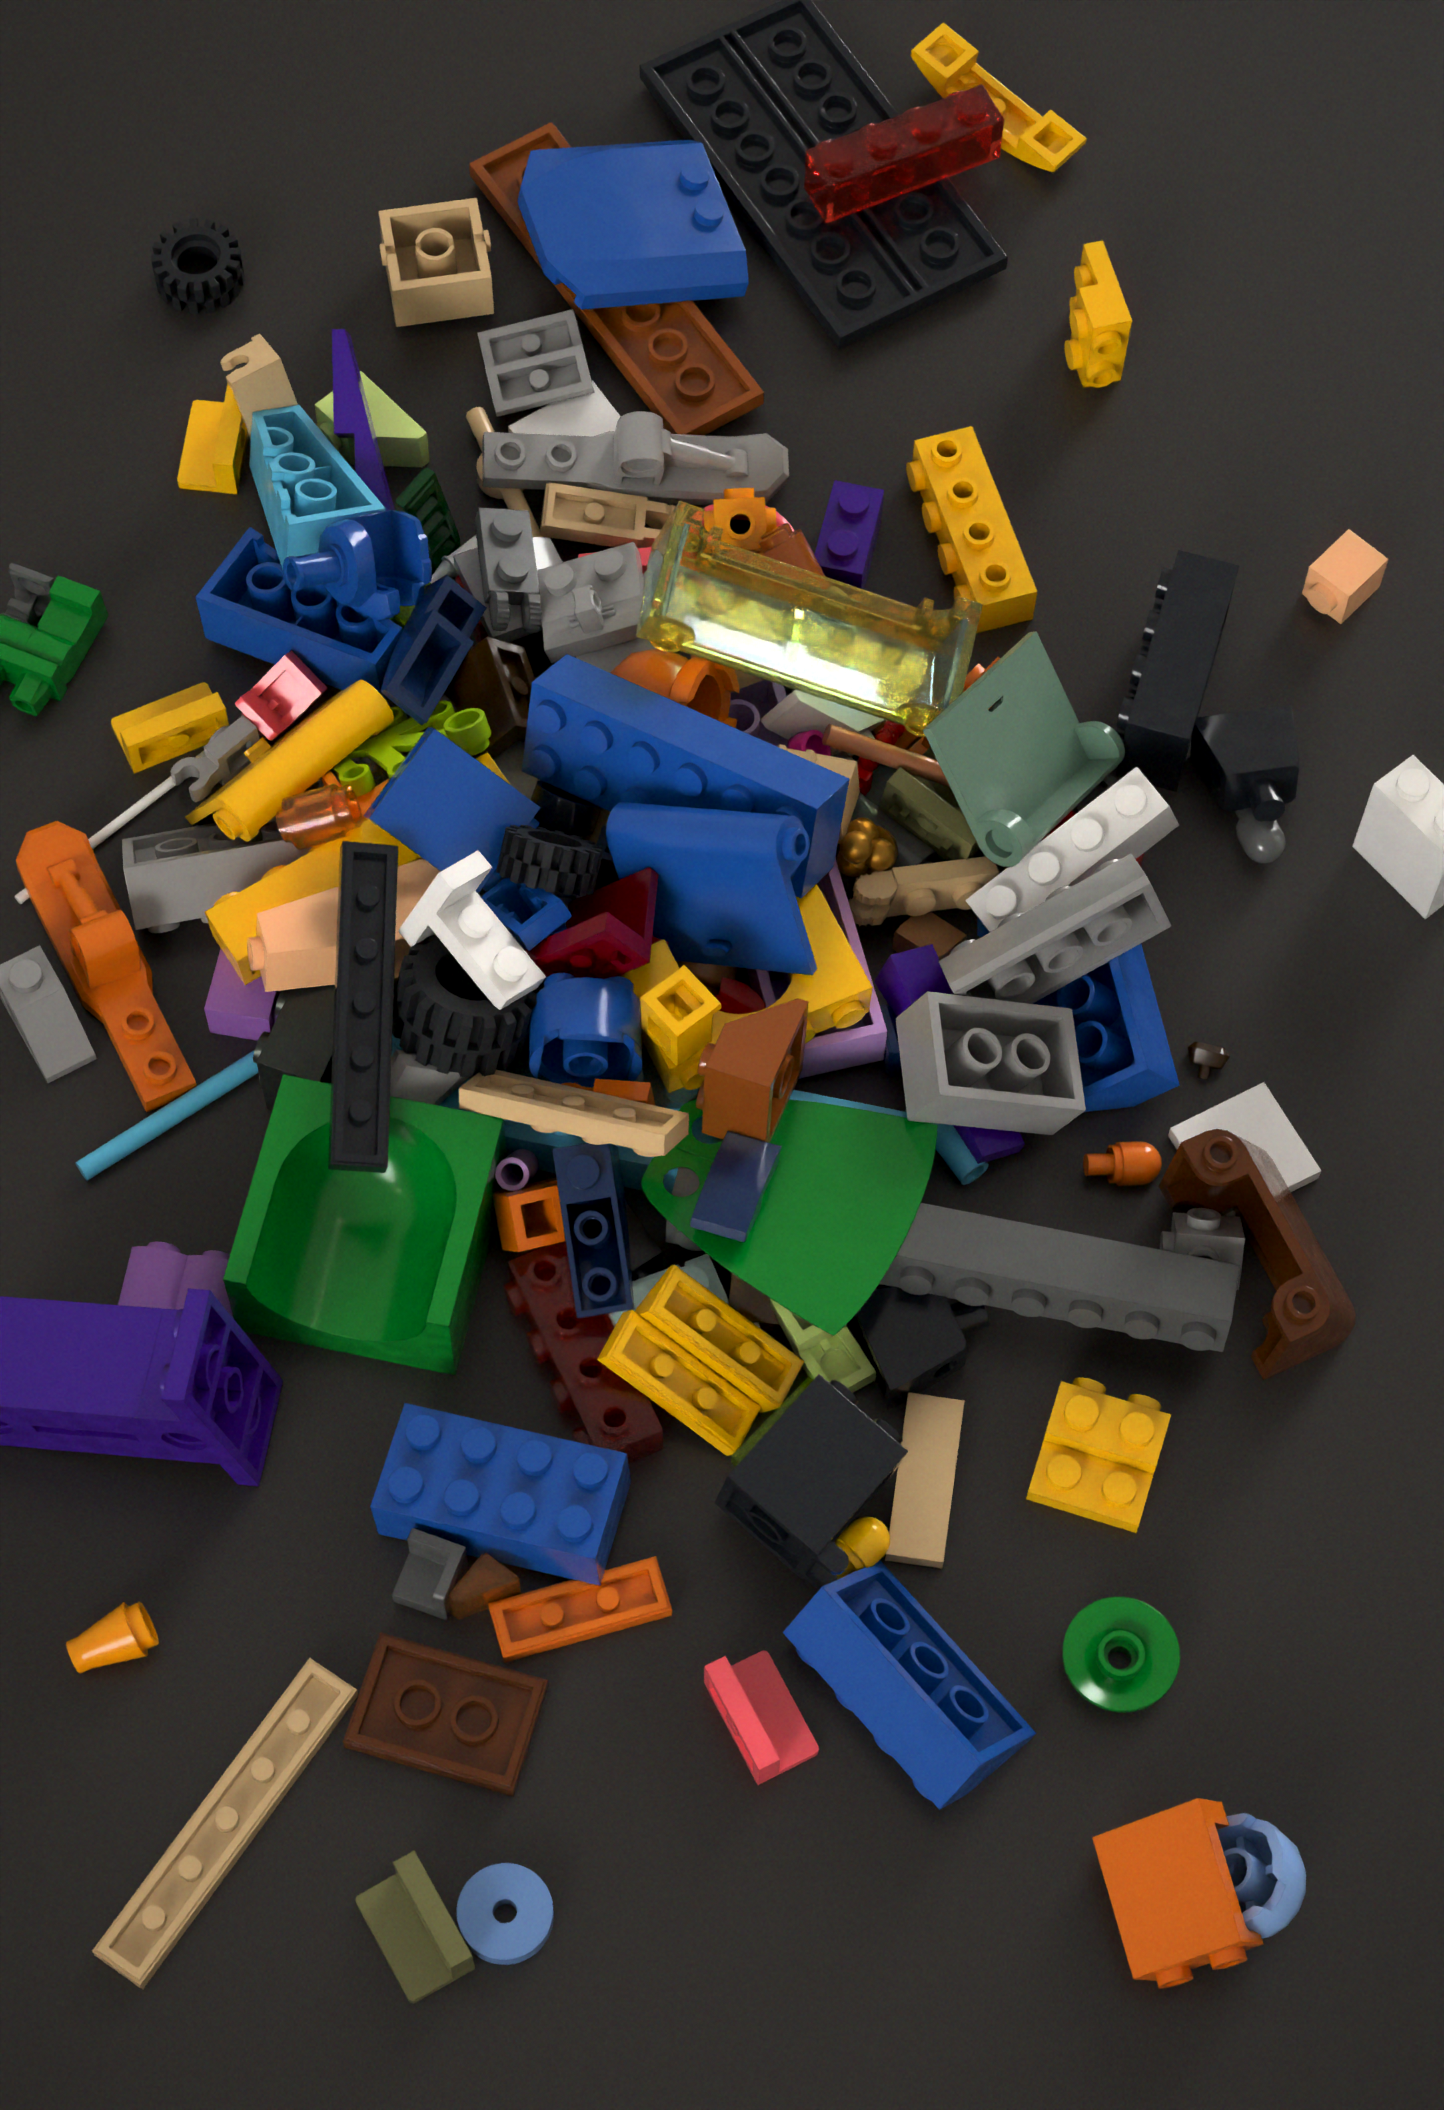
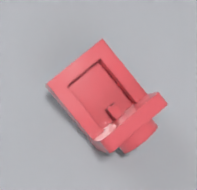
[235,650,328,741]

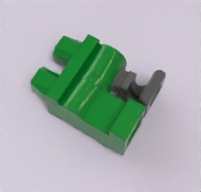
[0,563,109,717]

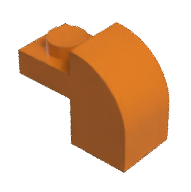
[492,1178,566,1252]

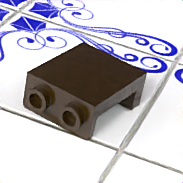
[407,637,535,760]

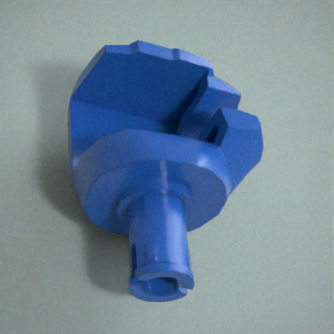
[283,510,432,621]

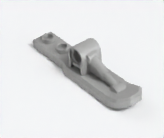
[482,411,789,506]

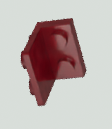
[523,867,658,983]

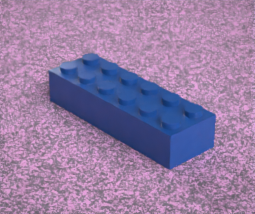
[522,654,850,898]

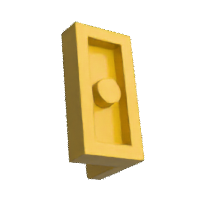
[177,384,249,494]
[111,682,229,774]

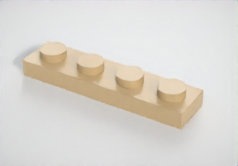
[459,1070,689,1157]

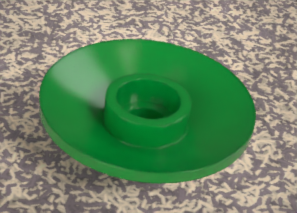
[1062,1596,1180,1712]

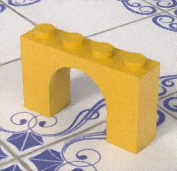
[619,884,873,1094]

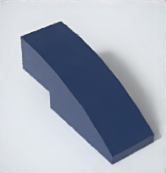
[381,575,486,725]

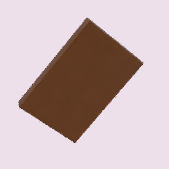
[343,1632,549,1797]

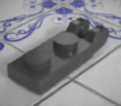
[474,507,542,633]

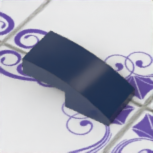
[690,1131,782,1243]

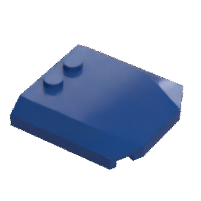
[517,140,749,310]

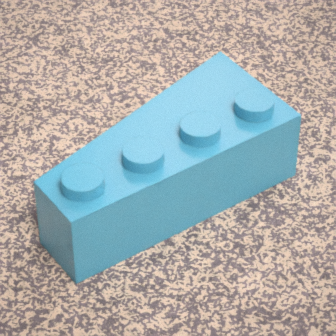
[249,405,386,570]

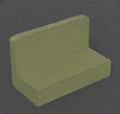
[356,1850,475,2003]

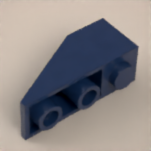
[552,1143,634,1319]

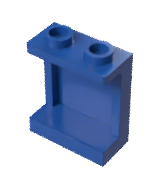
[363,727,541,893]

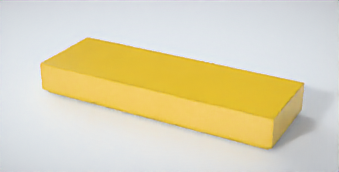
[597,1310,761,1456]

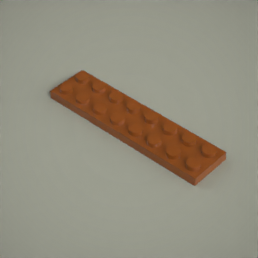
[469,122,764,435]

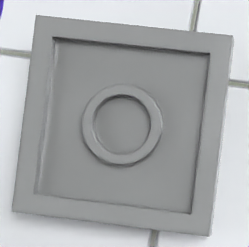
[537,542,651,663]

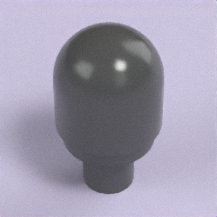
[1235,808,1286,864]

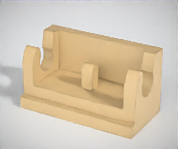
[220,334,298,440]

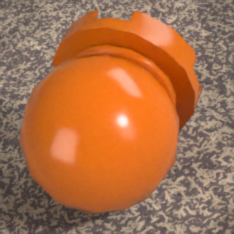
[610,648,739,728]

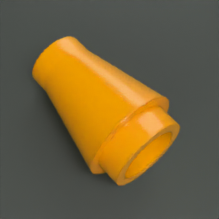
[66,1601,159,1674]

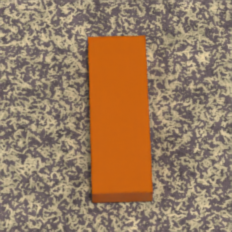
[488,1556,672,1663]

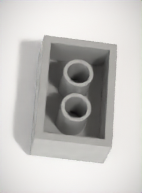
[896,991,1086,1135]

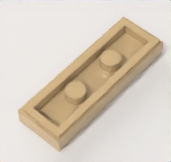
[885,1392,965,1569]

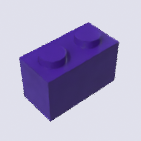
[810,480,884,599]

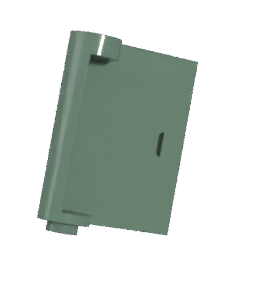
[923,631,1125,867]

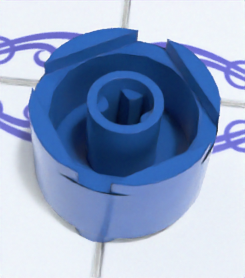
[529,973,642,1088]

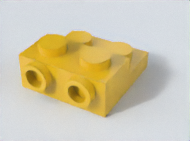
[1065,240,1132,388]
[1026,1377,1171,1533]

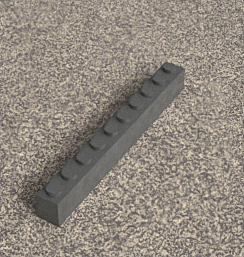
[665,1167,1240,1352]

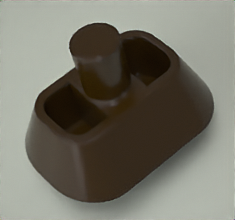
[1187,1042,1230,1080]

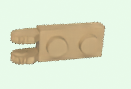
[539,482,685,548]
[849,856,999,926]

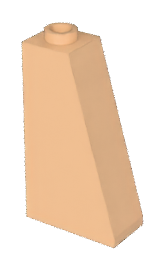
[247,858,441,992]

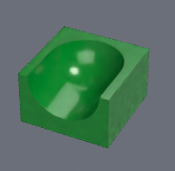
[223,1074,507,1376]

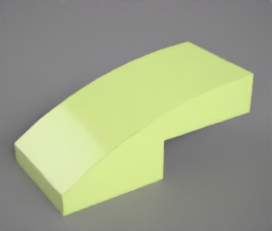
[769,1299,876,1393]

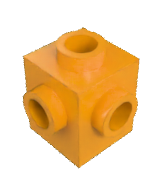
[704,488,777,554]

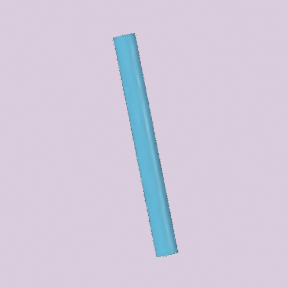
[75,1050,259,1181]

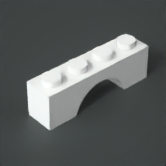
[965,767,1179,932]

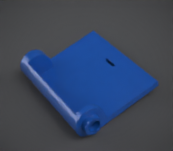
[606,802,817,975]

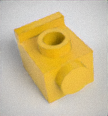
[640,965,721,1067]

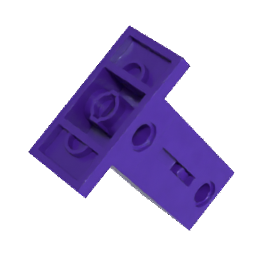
[0,1288,283,1487]

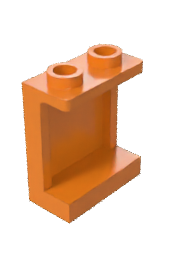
[1092,1798,1263,1988]

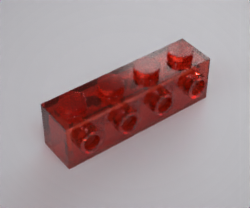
[804,84,1004,223]
[503,1241,663,1464]

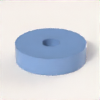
[456,1863,554,1965]

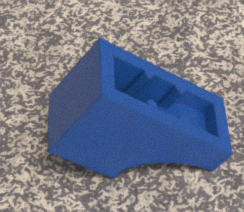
[481,878,572,951]

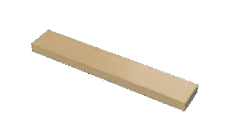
[92,1658,359,1990]

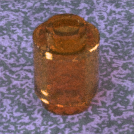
[276,783,362,850]

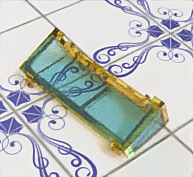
[636,501,983,737]

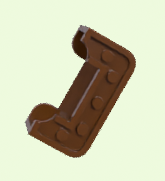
[1159,1129,1356,1380]

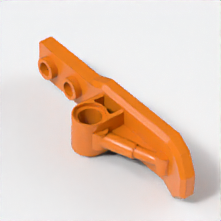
[16,821,197,1112]

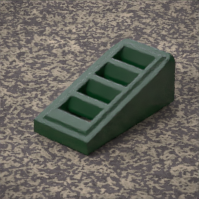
[395,467,460,574]

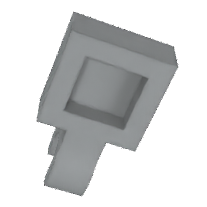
[170,715,260,802]

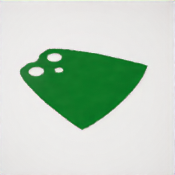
[641,1099,938,1336]

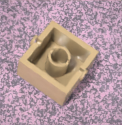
[379,198,494,327]

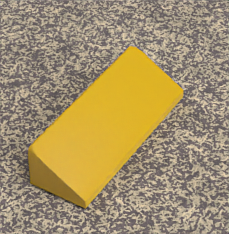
[635,1264,804,1413]

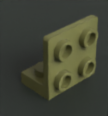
[878,747,981,861]

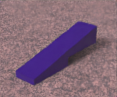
[332,329,395,511]
[874,944,1025,1164]

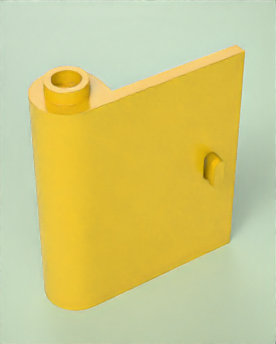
[185,680,394,842]

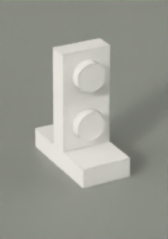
[398,850,546,1010]

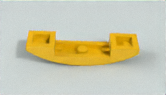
[910,22,1087,172]

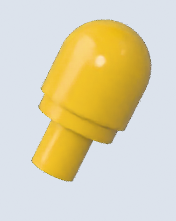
[835,1517,890,1579]

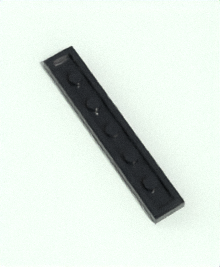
[328,841,398,1173]

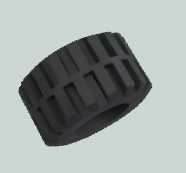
[392,935,540,1077]

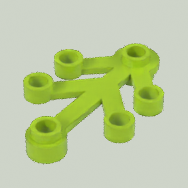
[330,701,491,797]

